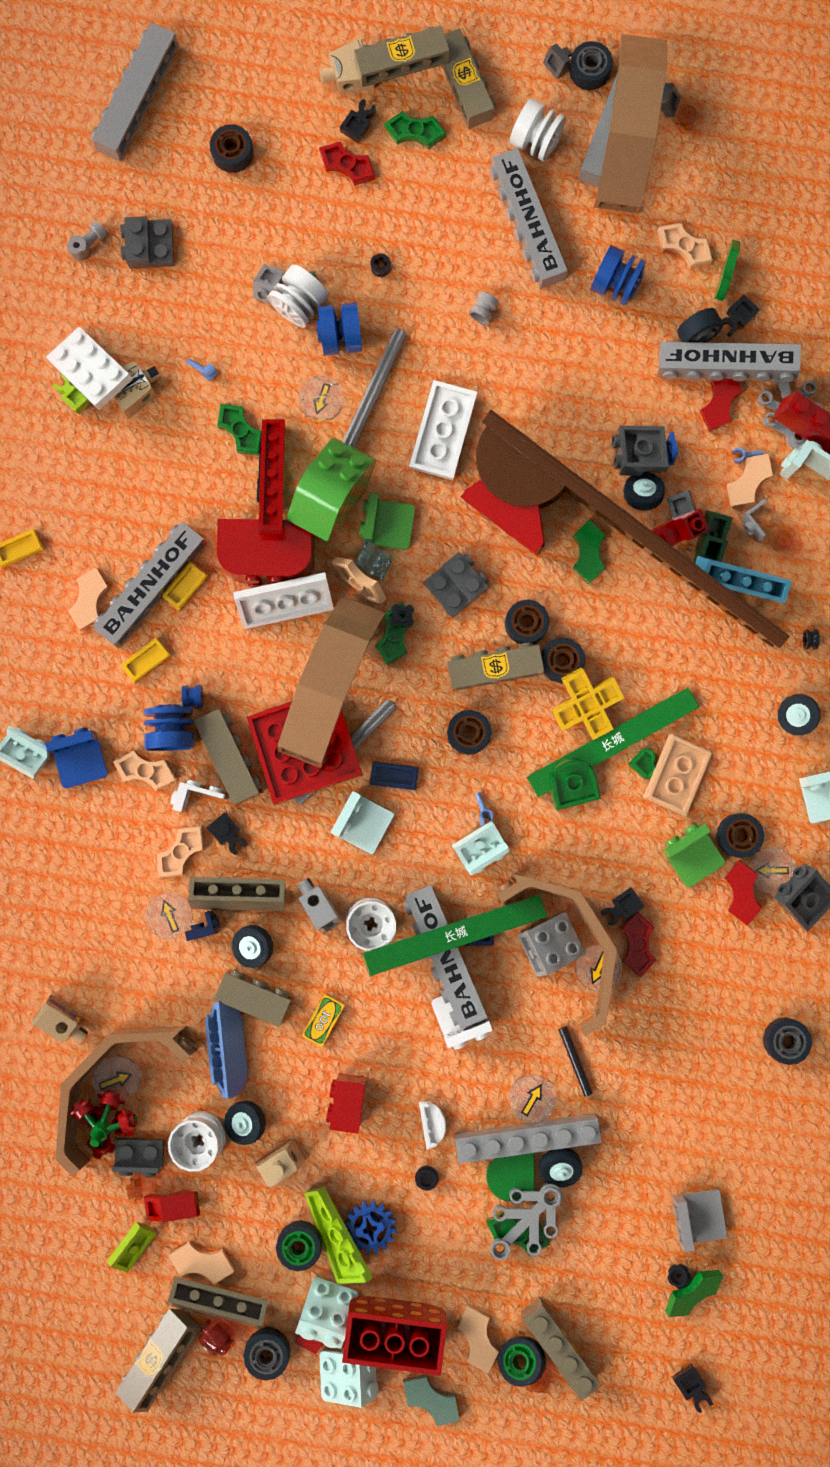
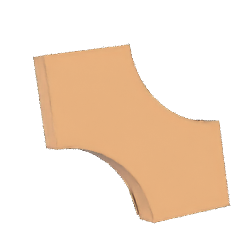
[657,223,713,268]
[727,454,773,508]
[332,557,387,604]
[68,568,109,631]
[113,750,177,791]
[157,826,205,878]
[169,1241,235,1285]
[457,1304,499,1374]

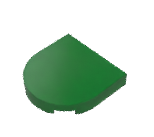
[549,758,601,811]
[486,1153,534,1201]

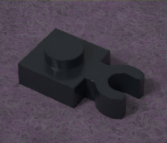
[339,99,376,143]
[722,294,760,337]
[206,812,248,855]
[601,887,645,926]
[672,1363,713,1413]

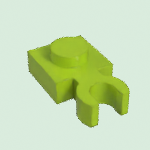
[53,375,91,415]

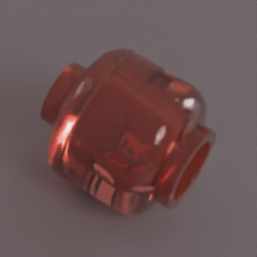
[199,1318,235,1357]

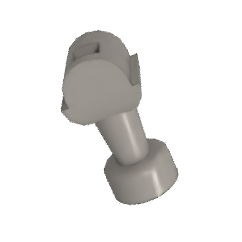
[67,220,108,261]

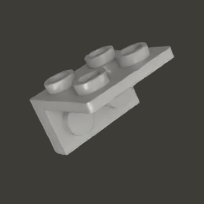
[517,912,585,977]
[672,1189,727,1252]

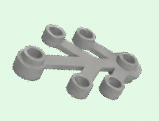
[757,380,822,449]
[490,1183,563,1260]

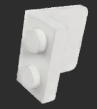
[431,986,492,1050]

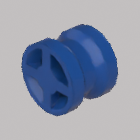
[182,685,204,708]

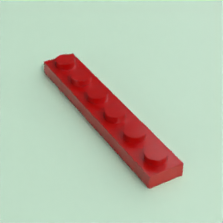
[258,419,286,535]

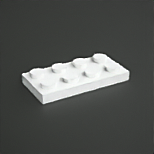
[46,327,133,410]
[409,380,477,480]
[233,572,334,629]

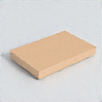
[643,734,713,817]

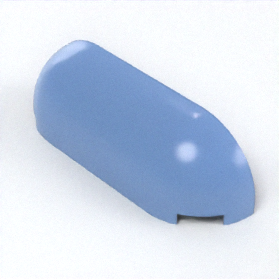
[205,1002,247,1099]

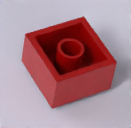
[326,1073,367,1134]

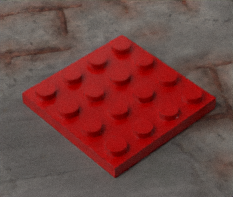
[247,701,363,805]

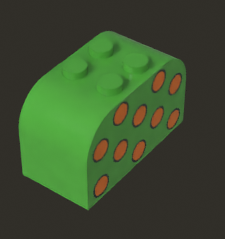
[286,437,376,542]

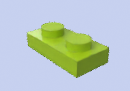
[107,1222,157,1273]

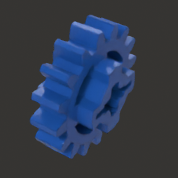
[345,1199,396,1255]

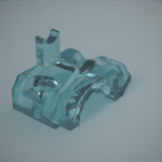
[355,540,392,580]

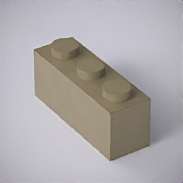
[214,969,292,1027]

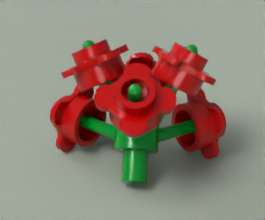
[70,1090,138,1160]

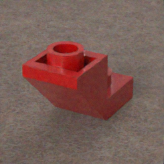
[651,509,710,546]
[144,1189,200,1222]

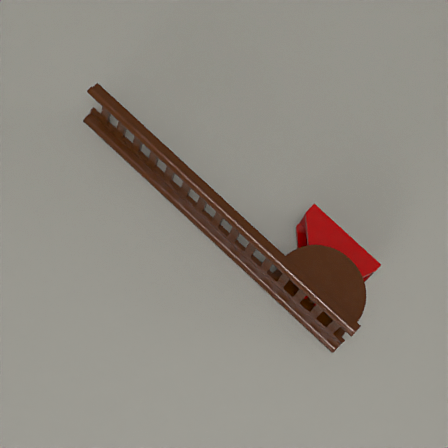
[461,410,790,648]

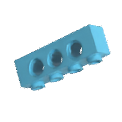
[695,556,792,603]

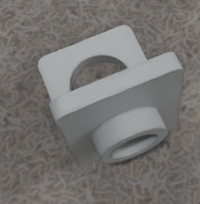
[740,498,767,542]

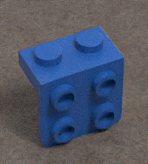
[45,728,108,788]

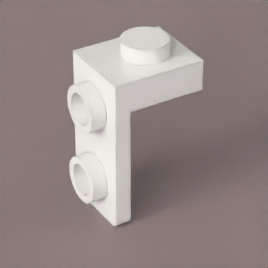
[171,779,228,812]

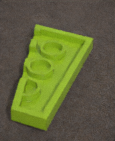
[304,1187,373,1284]

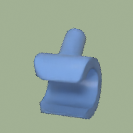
[186,359,218,381]
[732,448,764,464]
[475,792,494,826]

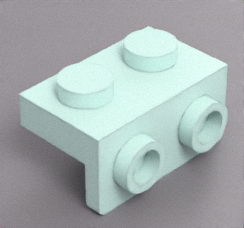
[0,726,50,779]
[452,821,510,875]

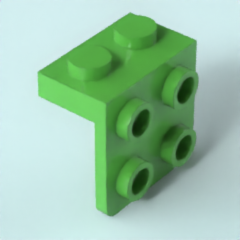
[359,493,415,550]
[661,822,725,887]

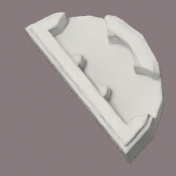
[419,1101,446,1150]

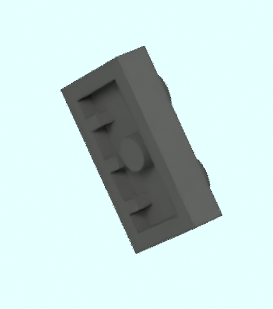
[112,1138,165,1177]

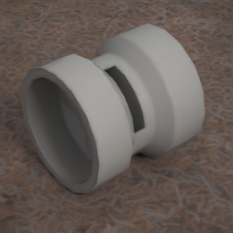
[469,292,499,325]

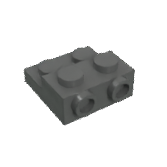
[120,216,174,269]
[612,425,669,476]
[423,552,489,618]
[773,864,830,932]

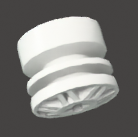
[509,98,566,162]
[267,264,329,328]
[346,898,396,951]
[168,1112,226,1172]

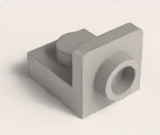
[253,264,285,304]

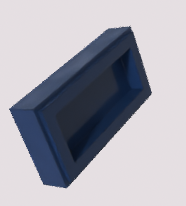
[370,761,419,791]

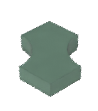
[403,1374,460,1426]

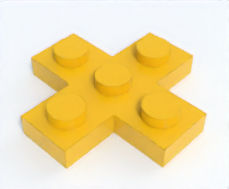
[551,667,624,740]

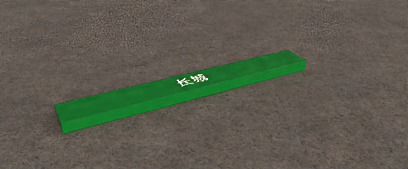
[526,687,699,798]
[362,895,547,977]

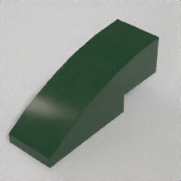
[693,510,733,563]

